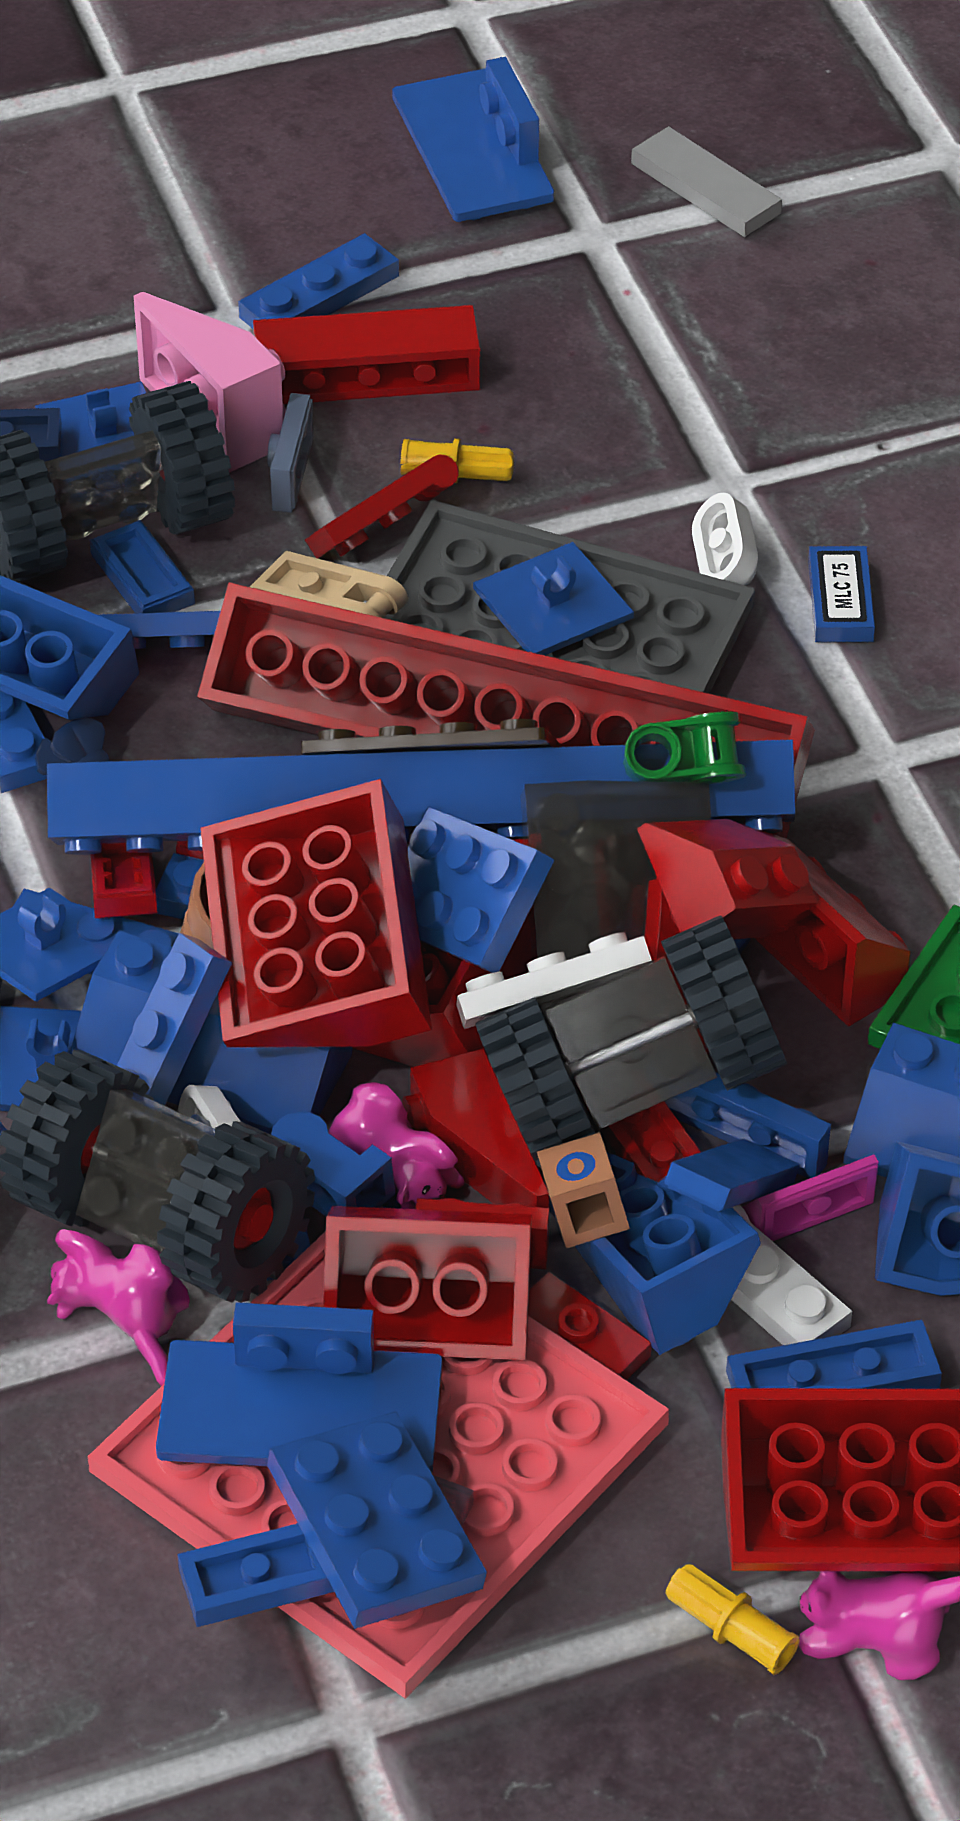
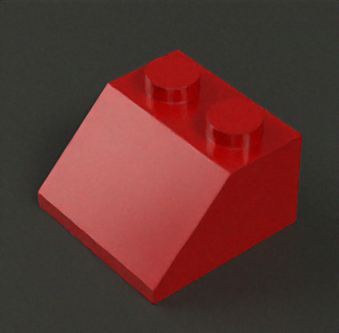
[637,819,818,939]

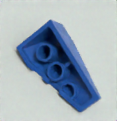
[875,1141,960,1296]
[536,1152,761,1355]

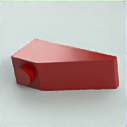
[402,1048,549,1208]

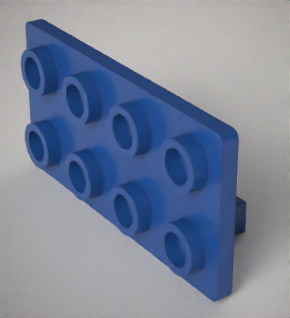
[392,56,554,222]
[156,1303,442,1473]

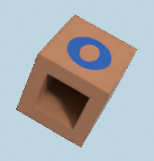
[537,1132,630,1248]

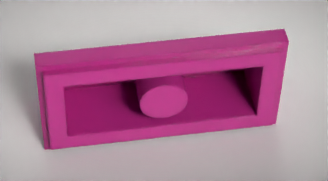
[742,1155,879,1241]

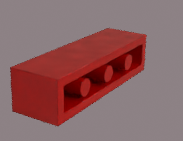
[253,305,480,404]

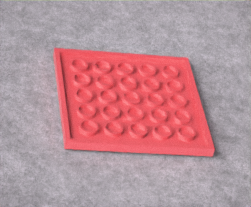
[88,1231,669,1699]

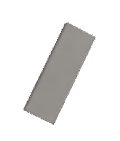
[631,126,782,237]

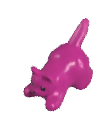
[328,1082,465,1209]
[47,1229,190,1386]
[798,1571,960,1680]

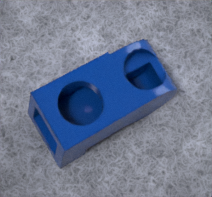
[271,1111,395,1216]

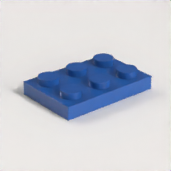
[407,807,555,973]
[267,1411,487,1629]

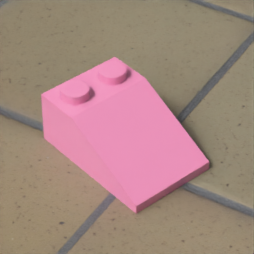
[134,292,286,473]

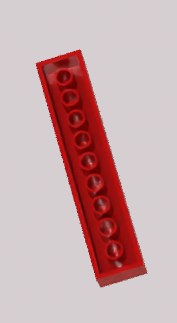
[197,582,815,839]

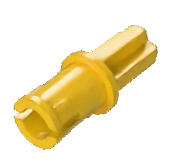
[400,438,514,483]
[666,1564,800,1675]

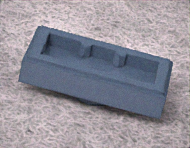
[267,393,314,513]

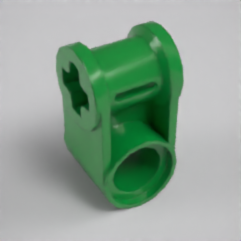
[623,712,747,788]

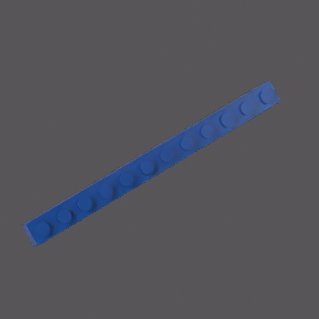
[47,740,795,855]

